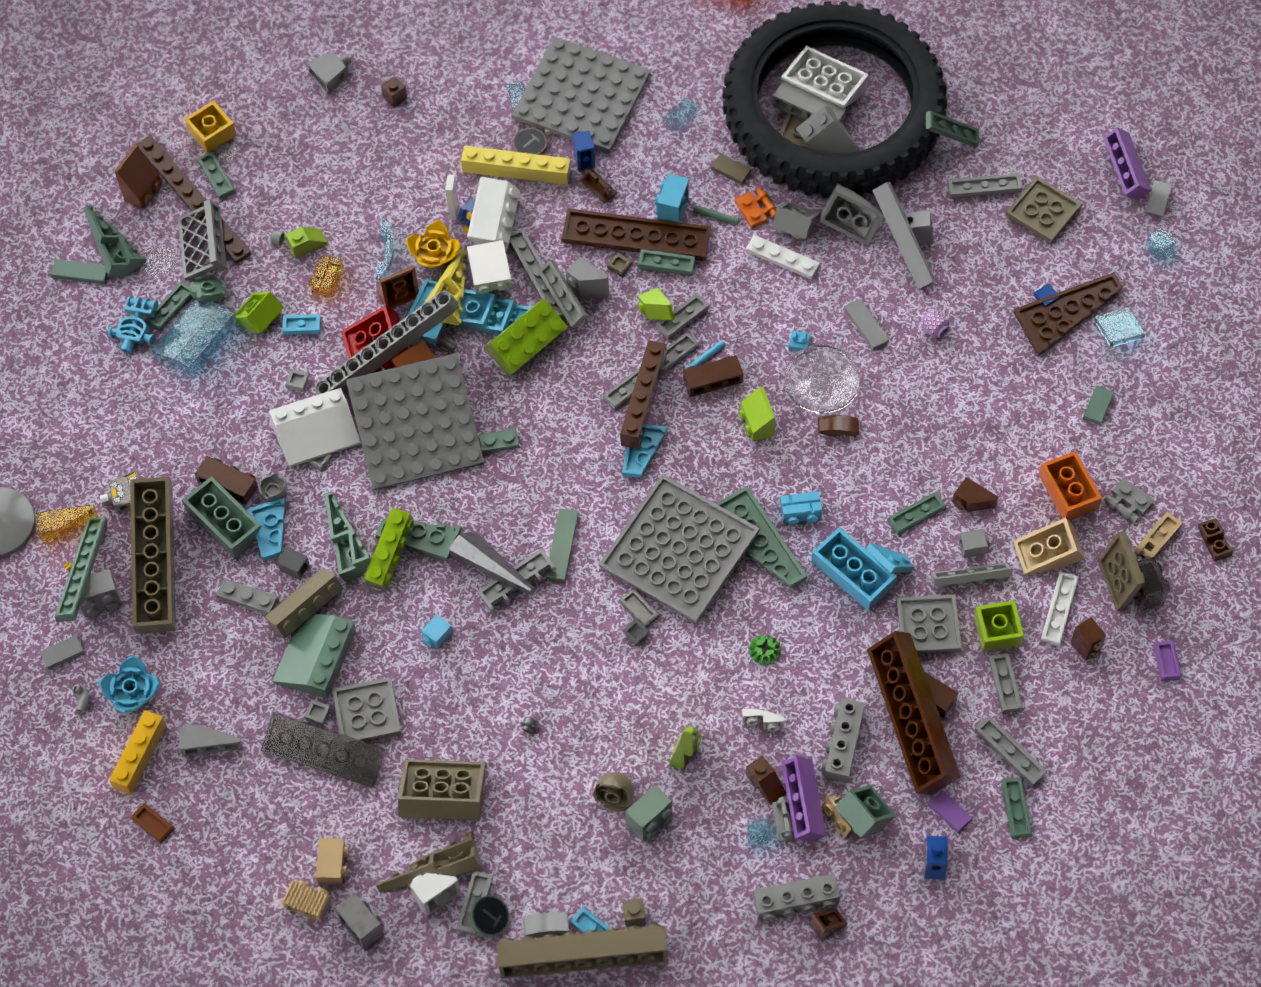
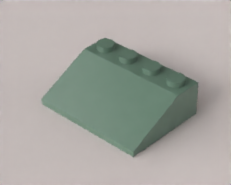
[272,614,356,699]

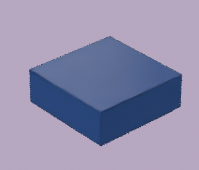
[1033,283,1060,307]

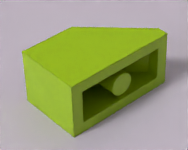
[285,227,328,259]
[637,288,675,320]

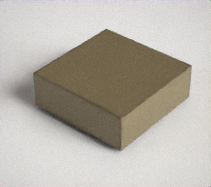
[607,253,632,277]

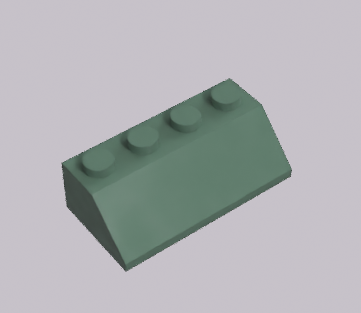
[182,476,262,559]

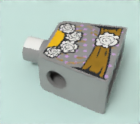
[100,470,140,513]

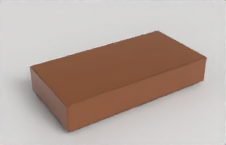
[130,803,175,844]

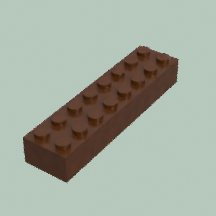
[867,631,961,795]

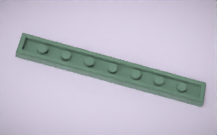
[55,517,108,622]

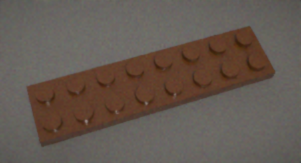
[561,208,711,261]

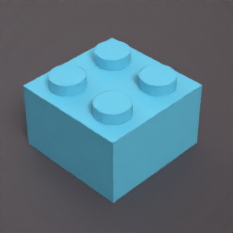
[655,173,689,222]

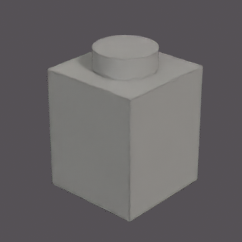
[959,529,990,558]

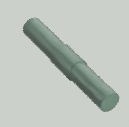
[693,205,740,225]

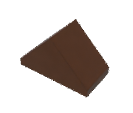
[809,907,848,942]

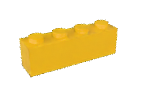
[109,710,166,795]

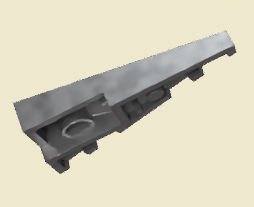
[448,531,536,595]

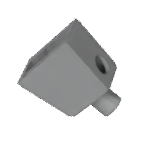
[307,52,352,94]
[891,210,933,244]

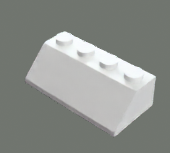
[467,177,520,251]

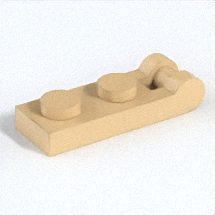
[1134,512,1183,563]

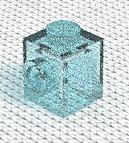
[1145,227,1176,261]

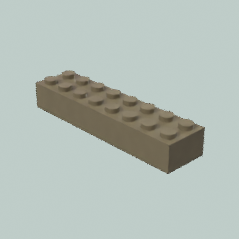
[130,477,176,634]
[497,924,668,979]

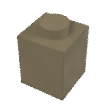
[622,898,646,928]

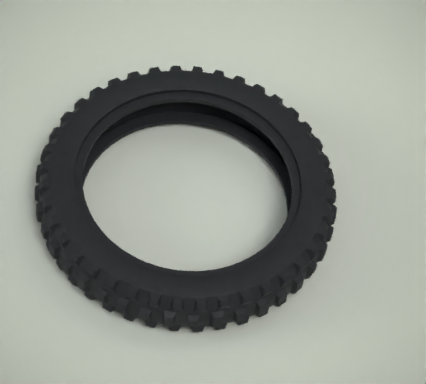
[722,1,947,198]

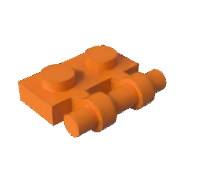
[734,187,777,229]

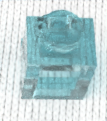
[747,819,777,846]

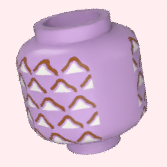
[922,310,950,338]

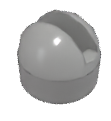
[270,230,285,246]

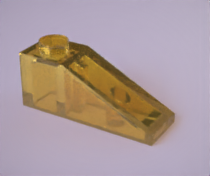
[36,504,98,542]

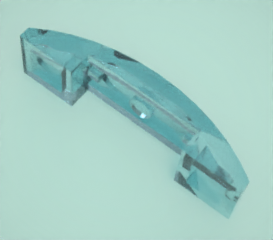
[375,217,395,284]

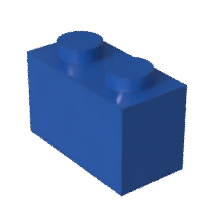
[572,130,595,171]

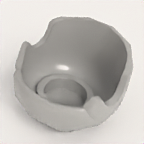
[258,473,288,502]

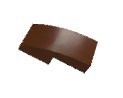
[818,415,859,437]
[1198,518,1233,561]

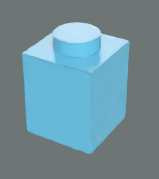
[421,614,453,650]

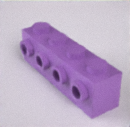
[1103,127,1151,200]
[782,755,826,842]

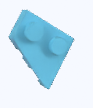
[866,543,915,573]

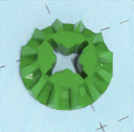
[749,634,781,665]

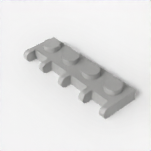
[477,548,557,613]

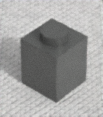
[277,547,310,580]

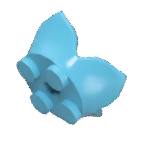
[98,655,159,713]

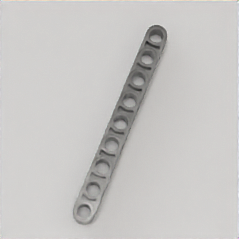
[315,291,458,395]

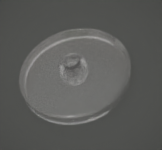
[784,345,860,414]

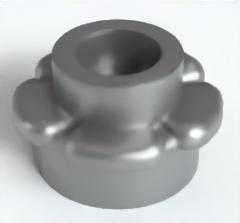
[520,717,539,734]

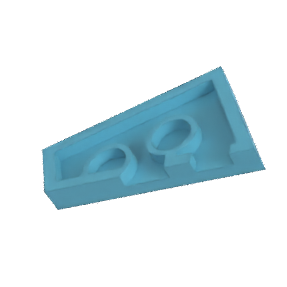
[622,425,667,478]
[248,498,285,561]

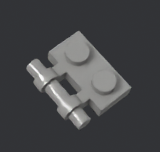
[1103,477,1154,523]

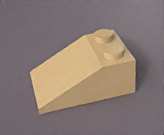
[1013,518,1085,575]

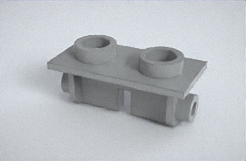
[772,797,795,842]

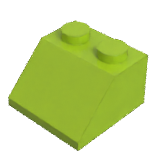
[231,291,284,334]
[738,386,775,442]

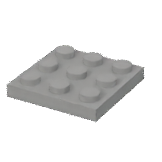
[896,594,962,654]
[332,677,402,746]

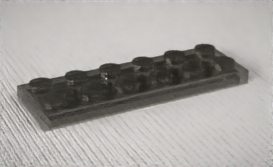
[261,712,386,788]

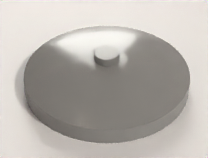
[0,487,35,558]

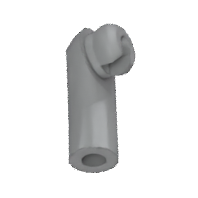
[72,684,91,713]

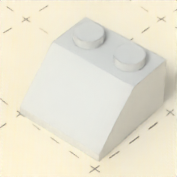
[410,873,461,917]

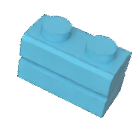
[780,491,822,525]

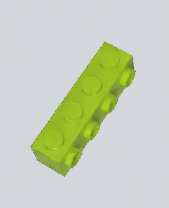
[364,507,414,590]

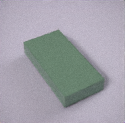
[1083,386,1114,425]

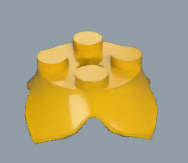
[405,219,461,268]

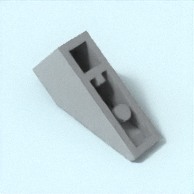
[179,724,243,756]

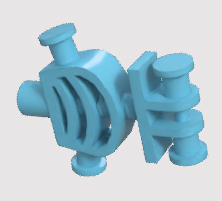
[108,296,158,354]

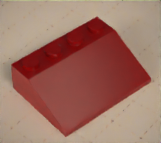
[341,305,408,373]

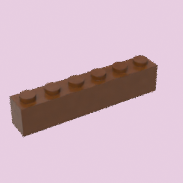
[620,340,667,449]

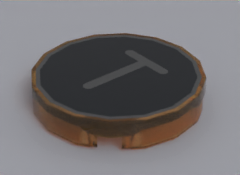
[512,127,548,155]

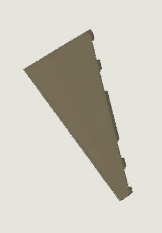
[376,831,481,893]

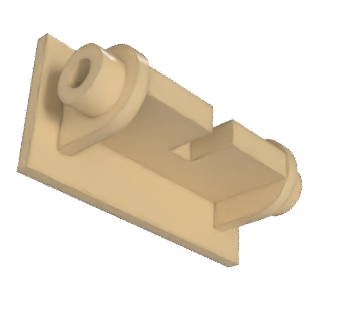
[822,795,854,838]

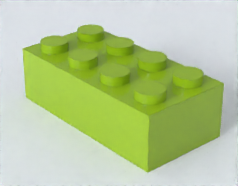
[484,298,567,376]

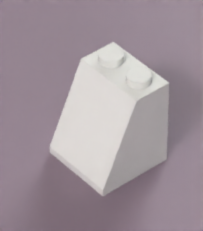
[467,240,512,294]

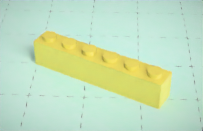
[461,146,571,185]

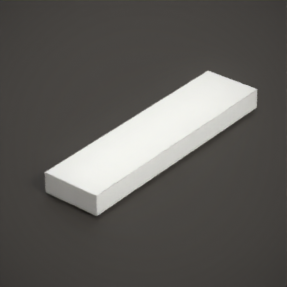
[1040,571,1079,647]

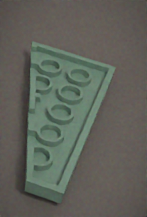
[716,486,807,588]

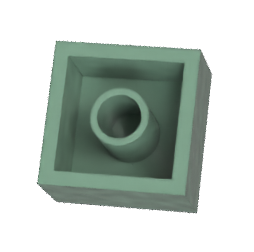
[625,785,672,842]
[835,785,896,838]

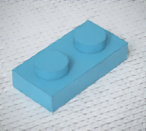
[282,314,321,335]

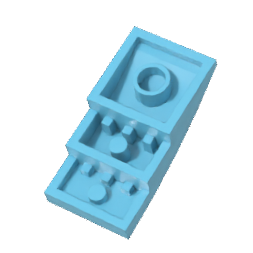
[459,289,531,336]

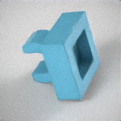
[788,330,810,353]

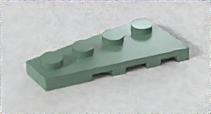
[375,519,462,562]

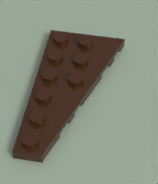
[1013,272,1123,357]

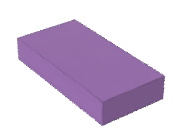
[1153,640,1182,681]
[928,790,973,833]

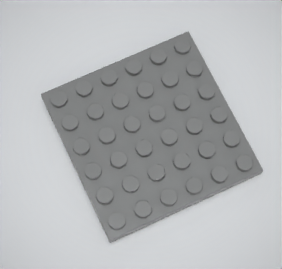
[512,36,651,154]
[346,353,484,490]
[598,474,760,624]

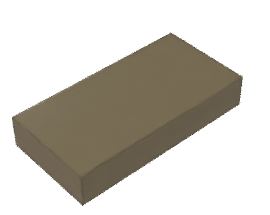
[711,153,751,185]

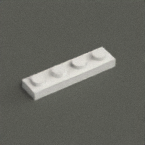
[746,235,820,280]

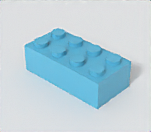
[811,527,897,612]

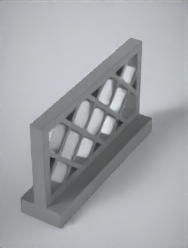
[178,199,227,280]

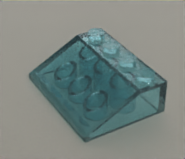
[149,298,238,378]

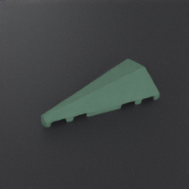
[84,205,147,277]
[325,492,371,582]

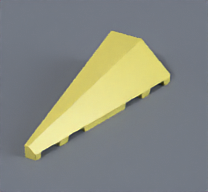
[424,249,467,325]

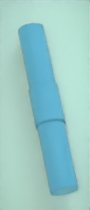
[684,341,725,370]

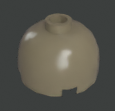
[593,772,635,811]

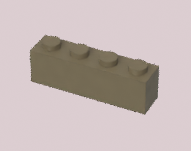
[264,567,344,639]

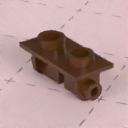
[580,168,617,203]

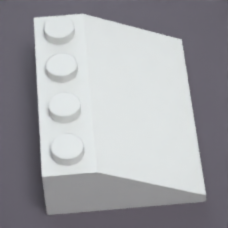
[781,46,869,108]
[269,388,361,467]

